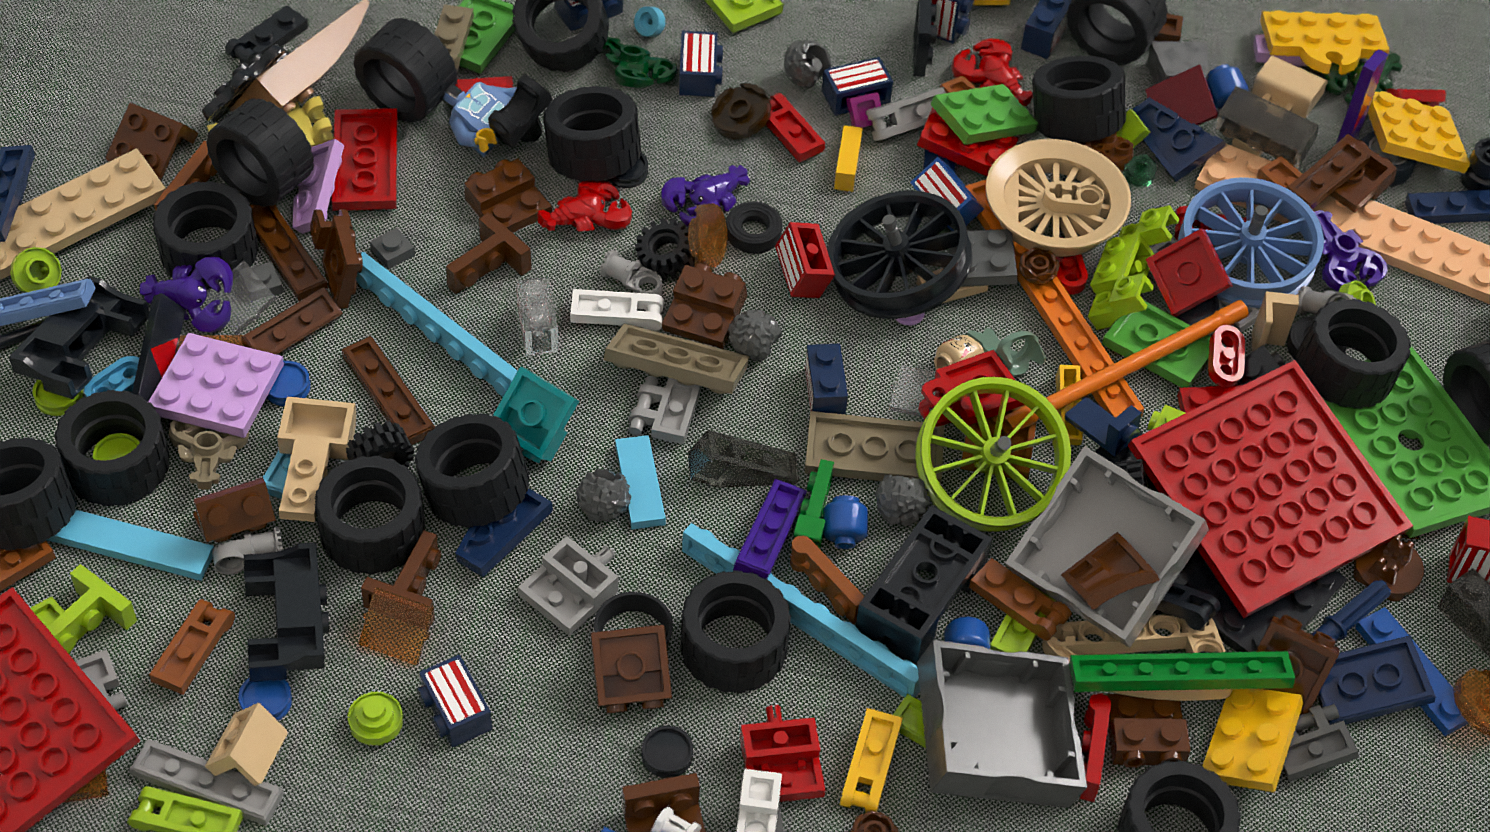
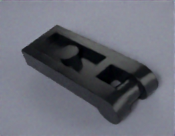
[225,5,309,64]
[1156,582,1221,630]

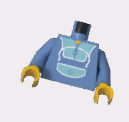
[443,82,517,157]

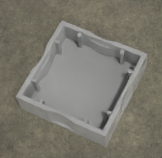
[1005,446,1209,648]

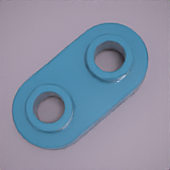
[84,356,139,397]

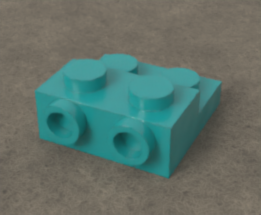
[493,366,579,463]

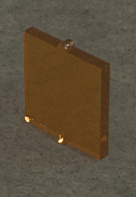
[358,587,434,665]

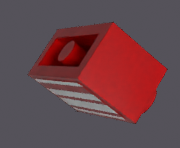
[775,222,835,298]
[1447,516,1490,591]

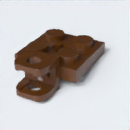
[310,209,363,309]

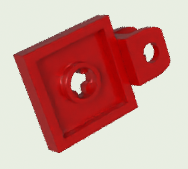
[918,349,1024,427]

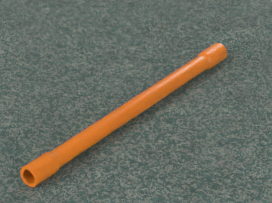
[1002,300,1249,435]

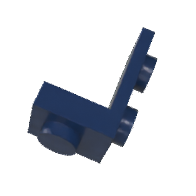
[1065,397,1142,457]

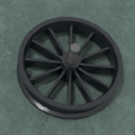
[827,190,972,319]

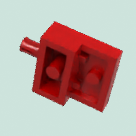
[740,705,825,802]

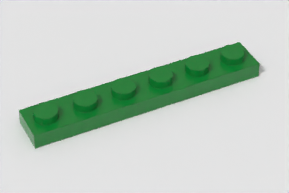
[1069,651,1295,692]

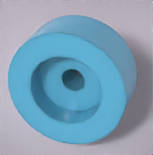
[634,6,665,37]

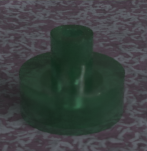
[1124,154,1157,187]

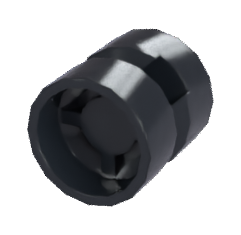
[1460,138,1490,191]

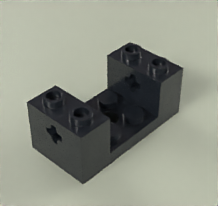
[856,505,993,667]

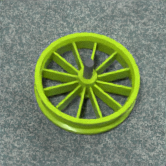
[915,377,1071,532]

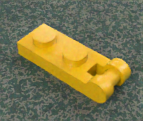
[840,708,903,813]

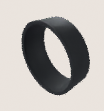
[594,592,673,648]

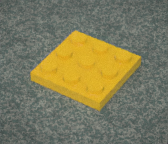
[1368,91,1470,173]

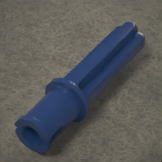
[1311,580,1391,641]

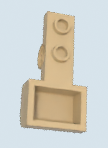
[1231,55,1327,156]
[277,396,356,522]

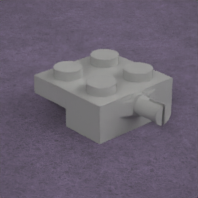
[518,536,619,636]

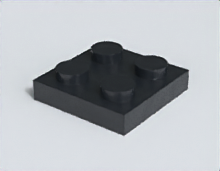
[913,0,937,77]

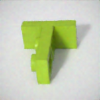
[47,564,137,653]

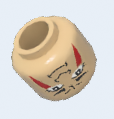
[934,335,984,370]

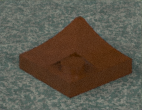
[1061,532,1160,610]

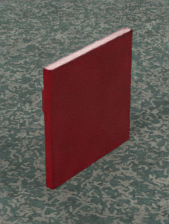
[1145,64,1218,125]

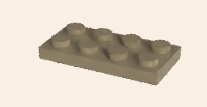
[604,323,750,394]
[804,411,944,485]

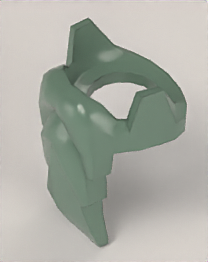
[967,328,1047,378]

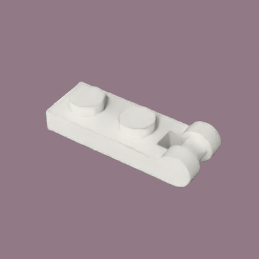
[570,289,664,331]

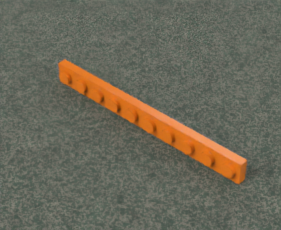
[966,180,1144,418]

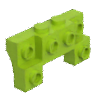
[1088,205,1179,330]

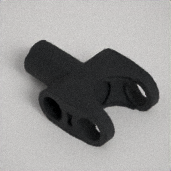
[488,74,552,148]

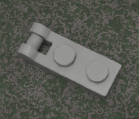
[866,87,945,141]

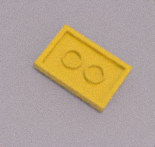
[1202,689,1303,793]

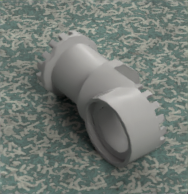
[599,250,662,296]
[1296,286,1356,315]
[212,527,284,575]

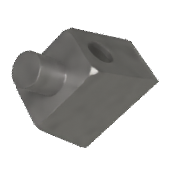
[1147,42,1208,84]

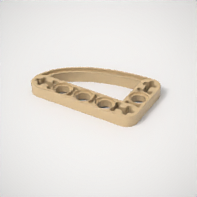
[1042,614,1232,701]

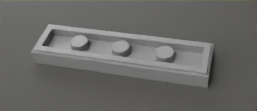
[129,739,284,826]

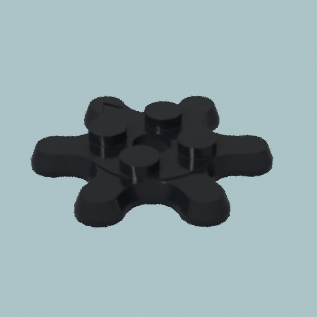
[202,44,290,123]

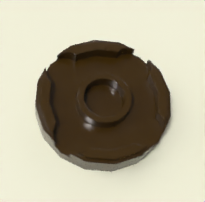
[711,83,771,140]

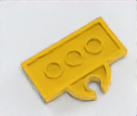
[1260,10,1390,75]

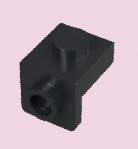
[1240,345,1285,385]

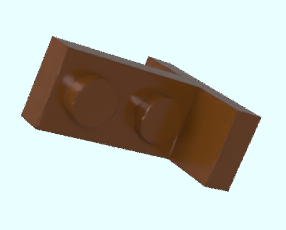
[446,212,532,294]
[361,530,441,630]

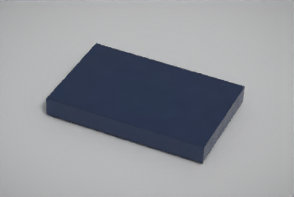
[1317,635,1436,725]

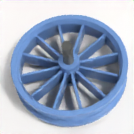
[1178,177,1324,308]

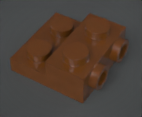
[1321,134,1397,213]
[464,158,552,233]
[662,263,747,349]
[1256,614,1340,715]
[590,625,672,714]
[1107,694,1191,768]

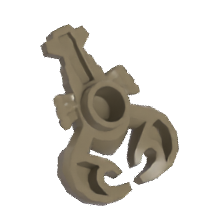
[169,420,249,490]

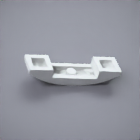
[737,769,782,832]

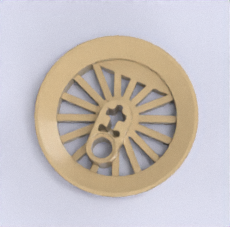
[985,139,1131,257]

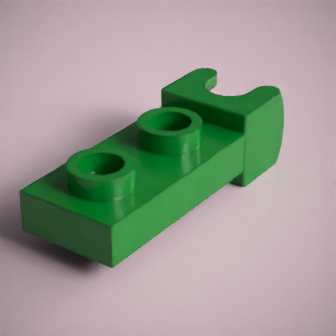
[793,459,834,549]

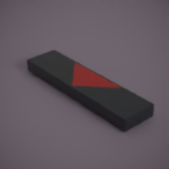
[132,293,186,421]

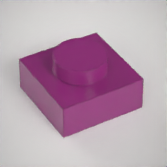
[846,92,881,127]

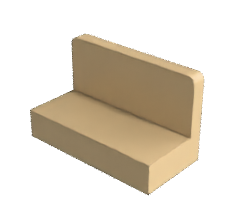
[1252,291,1299,352]
[205,703,288,786]

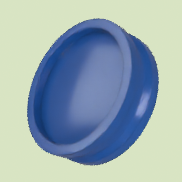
[266,361,311,406]
[238,678,292,721]

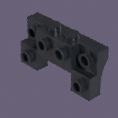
[9,276,150,399]
[244,542,329,682]

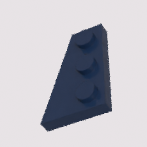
[1132,97,1226,182]
[455,488,554,577]

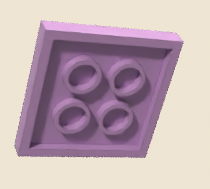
[149,333,284,438]

